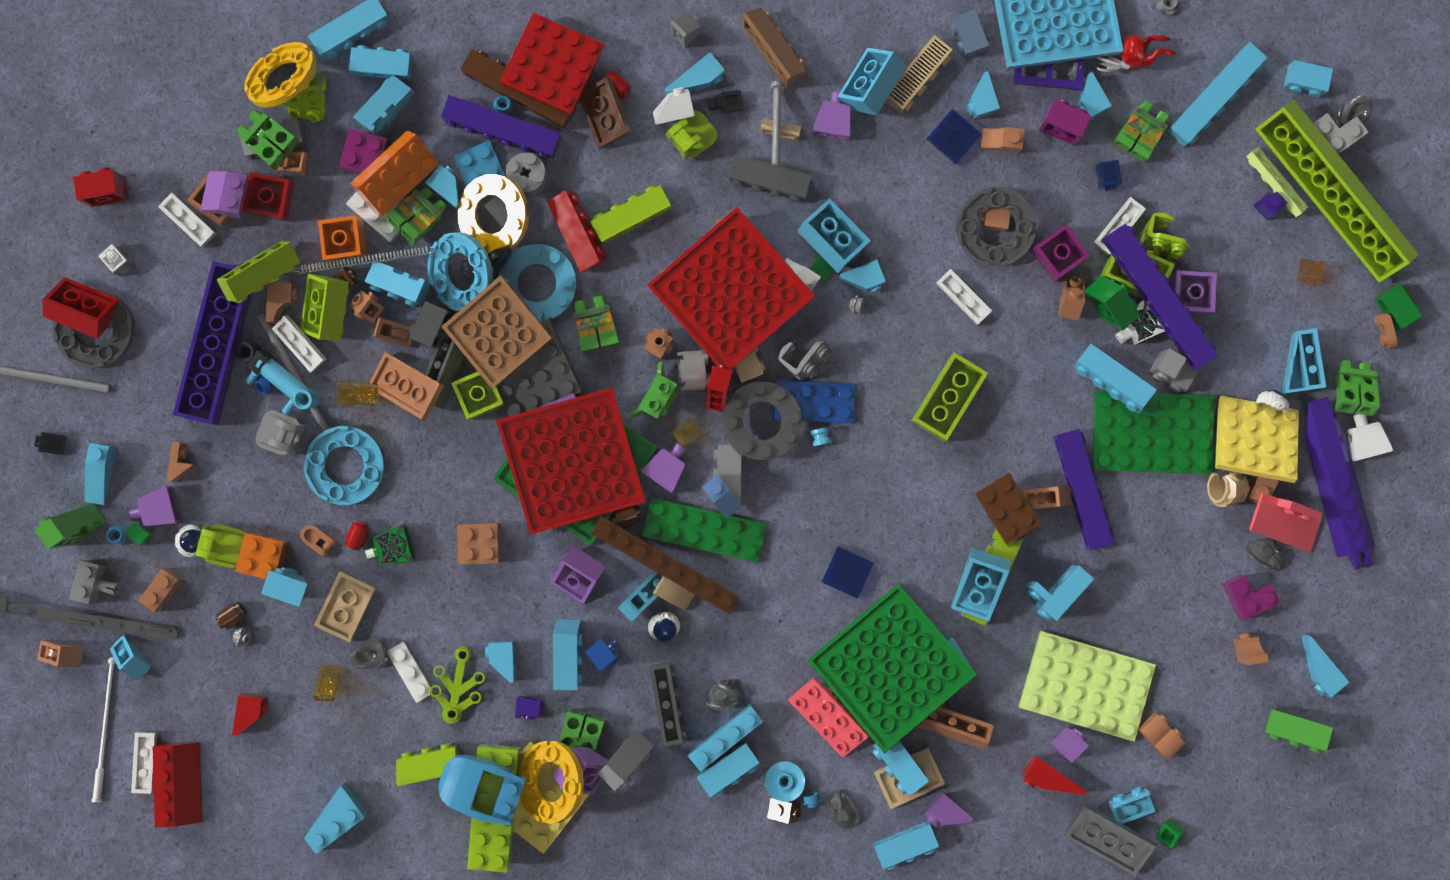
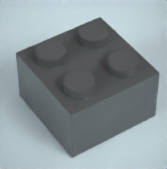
[409,301,453,350]

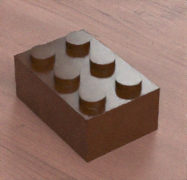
[975,473,1043,547]

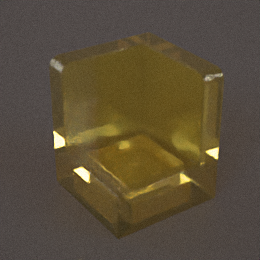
[671,417,701,448]

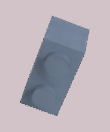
[950,9,989,59]

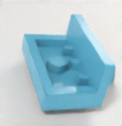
[1108,787,1156,824]

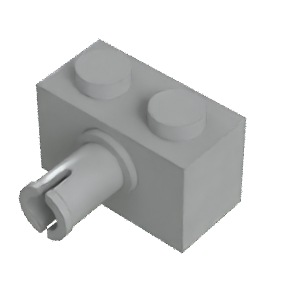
[69,560,119,604]

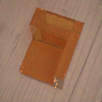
[1296,259,1326,286]

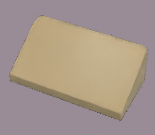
[760,118,801,141]

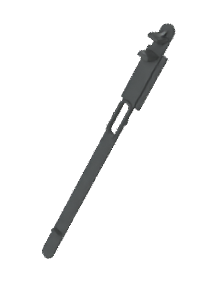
[0,597,178,640]

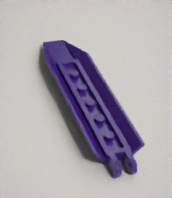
[1306,397,1375,570]

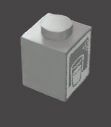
[97,243,134,276]

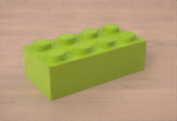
[910,352,988,442]

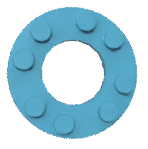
[427,232,493,311]
[498,244,577,320]
[304,426,385,505]

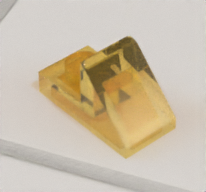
[313,665,341,701]

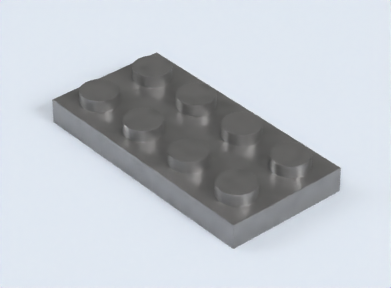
[1065,803,1156,876]

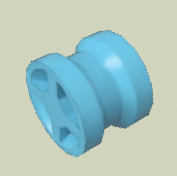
[810,427,832,447]

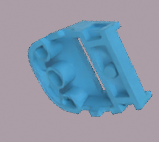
[439,754,527,825]

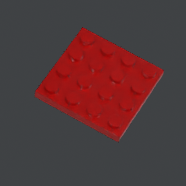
[499,12,605,116]

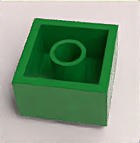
[1084,276,1141,331]

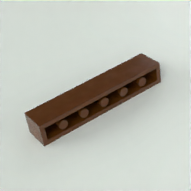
[460,49,576,130]

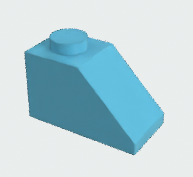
[967,71,1000,119]
[1078,72,1112,120]
[425,165,460,210]
[839,260,886,293]
[110,634,151,681]
[485,641,516,682]

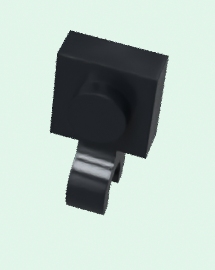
[708,90,743,114]

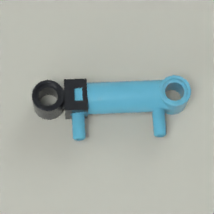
[235,342,320,415]

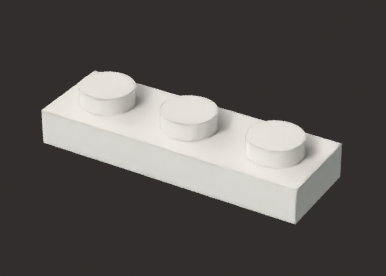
[158,192,216,247]
[346,192,400,243]
[1093,197,1146,256]
[936,269,992,325]
[272,315,326,373]
[386,641,434,703]
[131,732,157,794]

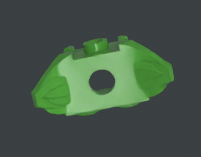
[628,362,678,419]

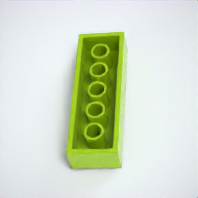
[467,744,521,873]

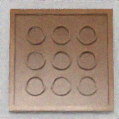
[441,275,554,389]

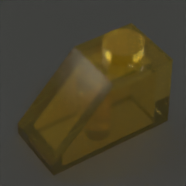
[335,381,378,405]

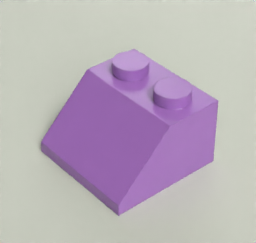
[201,171,249,219]
[550,545,606,604]
[553,747,609,794]

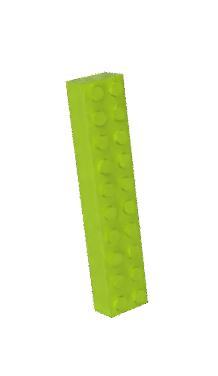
[1255,99,1419,283]

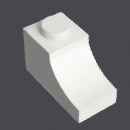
[785,258,821,291]

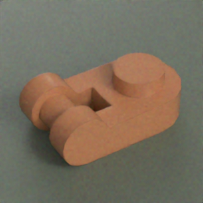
[1374,314,1397,349]
[300,525,338,558]

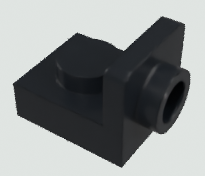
[34,432,67,455]

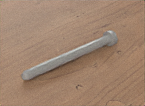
[771,81,784,166]

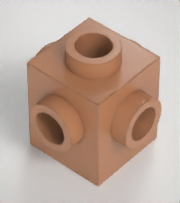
[349,290,384,323]
[644,328,674,360]

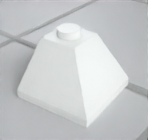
[653,87,694,125]

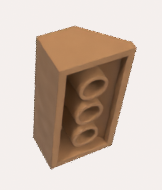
[742,7,807,89]

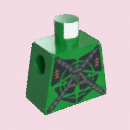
[365,524,416,565]

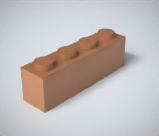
[917,707,994,750]

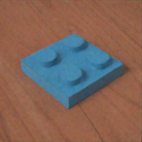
[454,140,505,186]

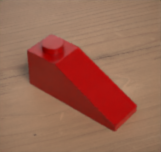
[706,365,732,413]
[1021,755,1087,795]

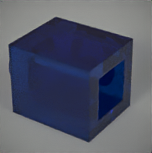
[1095,160,1122,192]

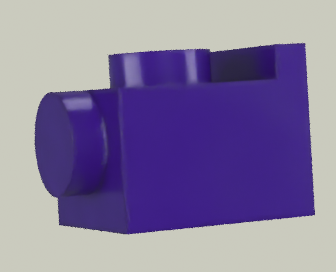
[1253,192,1288,220]
[514,696,545,720]

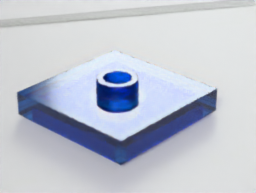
[926,109,982,165]
[821,546,874,599]

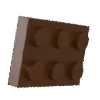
[580,77,631,149]

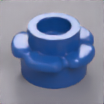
[254,376,273,395]

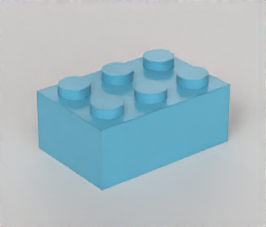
[838,48,906,115]
[797,198,871,273]

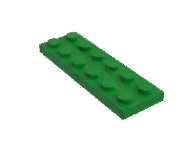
[642,498,766,563]

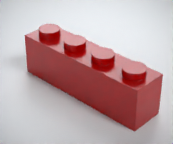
[547,190,608,272]

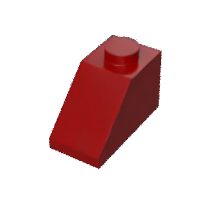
[232,693,269,736]

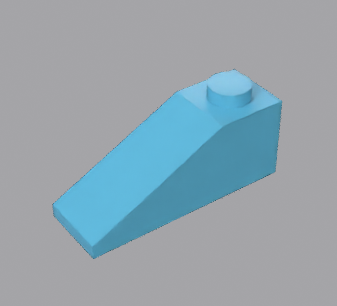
[665,52,725,95]
[84,443,117,506]
[618,571,663,622]
[1302,635,1349,698]

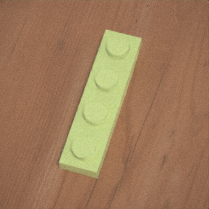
[1246,146,1308,217]

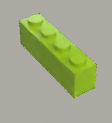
[590,185,672,245]
[217,241,301,303]

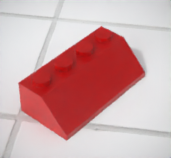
[152,742,202,828]

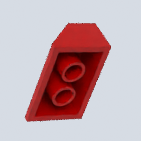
[43,277,119,339]

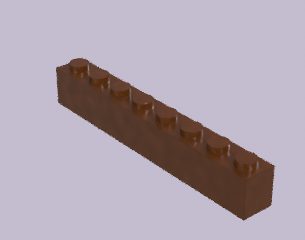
[591,516,740,615]

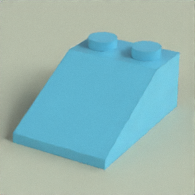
[951,547,1011,622]

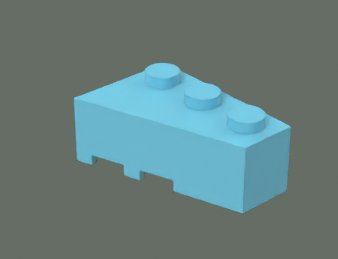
[353,75,415,137]
[365,260,431,308]
[1281,328,1326,395]
[261,567,307,607]
[304,782,369,854]

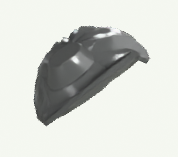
[1336,95,1374,126]
[1245,538,1286,571]
[349,639,389,669]
[705,679,745,710]
[826,789,860,829]

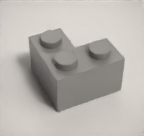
[1313,113,1369,154]
[1148,348,1199,393]

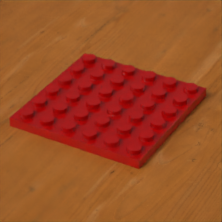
[647,207,815,370]
[496,387,646,535]

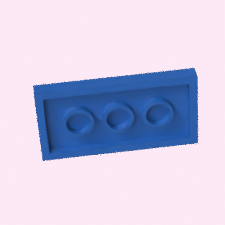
[774,380,855,424]

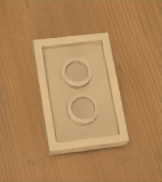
[314,571,376,643]
[873,747,945,809]

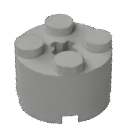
[506,153,548,196]
[677,350,710,391]

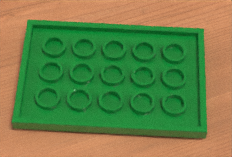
[1092,391,1214,474]

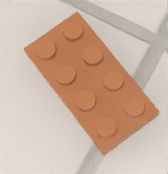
[367,352,444,421]

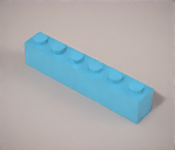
[1166,42,1267,147]

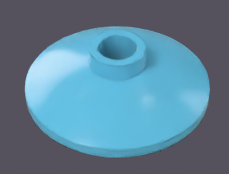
[765,761,805,802]

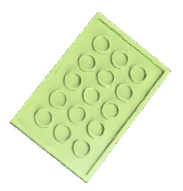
[1019,631,1156,742]

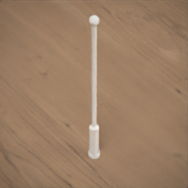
[91,657,116,803]

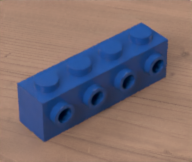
[585,634,622,671]

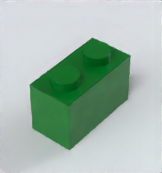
[1374,283,1422,331]

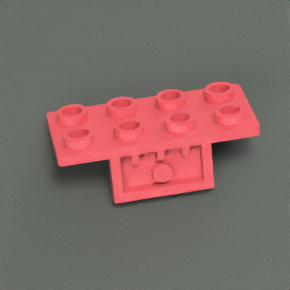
[1249,493,1322,552]
[788,677,869,757]

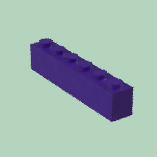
[441,95,562,160]
[1053,429,1114,550]

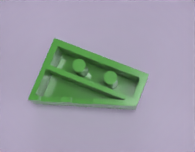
[34,503,106,550]
[1265,709,1333,754]

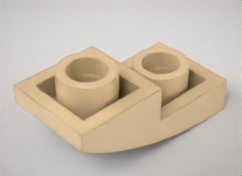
[653,576,695,610]

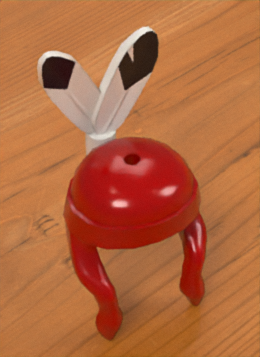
[1096,35,1176,72]

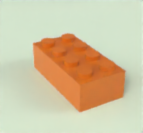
[350,131,440,217]

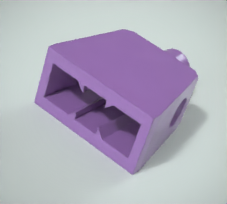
[812,92,850,141]
[641,443,686,493]
[129,486,181,526]

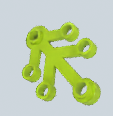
[430,646,485,724]

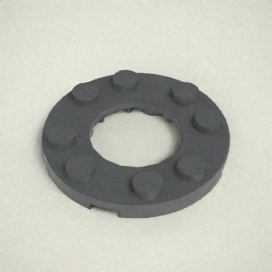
[956,187,1036,266]
[53,289,134,368]
[722,381,802,461]

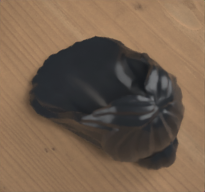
[460,247,513,285]

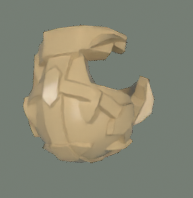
[1207,472,1250,507]

